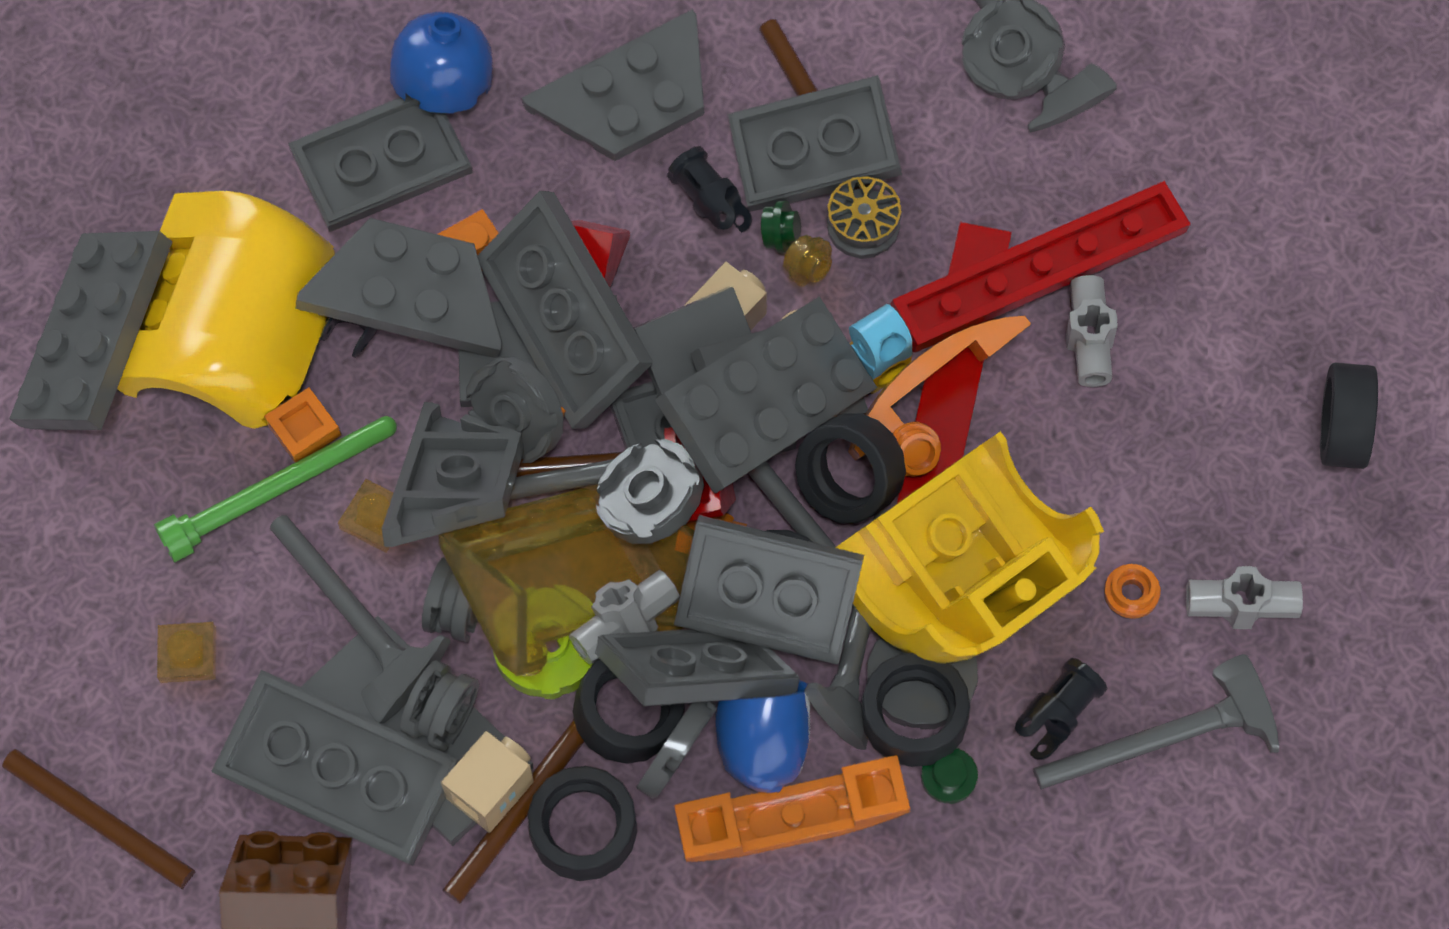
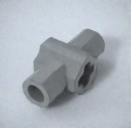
[1066,275,1117,387]
[1186,566,1303,629]
[569,570,680,665]

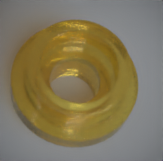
[783,235,832,287]

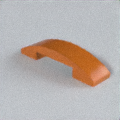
[848,316,1031,460]
[674,755,911,862]

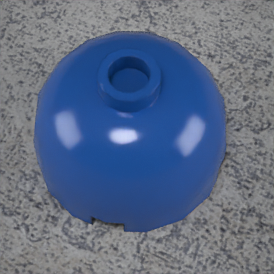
[390,12,493,113]

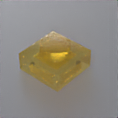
[338,479,393,553]
[157,622,216,683]

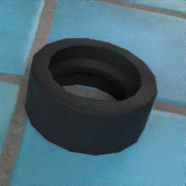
[1320,362,1378,469]
[795,413,906,523]
[862,653,970,767]
[573,659,685,764]
[527,766,638,881]

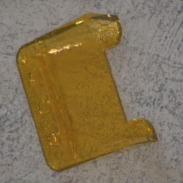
[438,484,695,676]

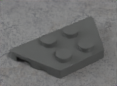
[522,9,704,161]
[295,218,501,358]
[382,402,524,547]

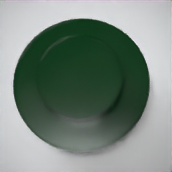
[761,201,801,254]
[921,748,978,804]

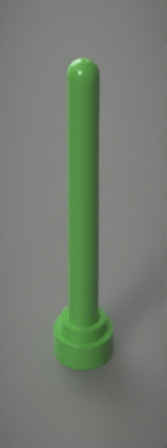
[154,416,397,563]

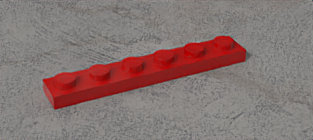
[890,181,1191,353]

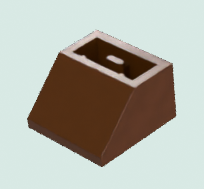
[219,831,353,929]

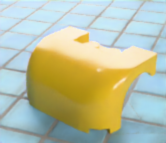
[117,191,335,429]
[835,431,1104,663]

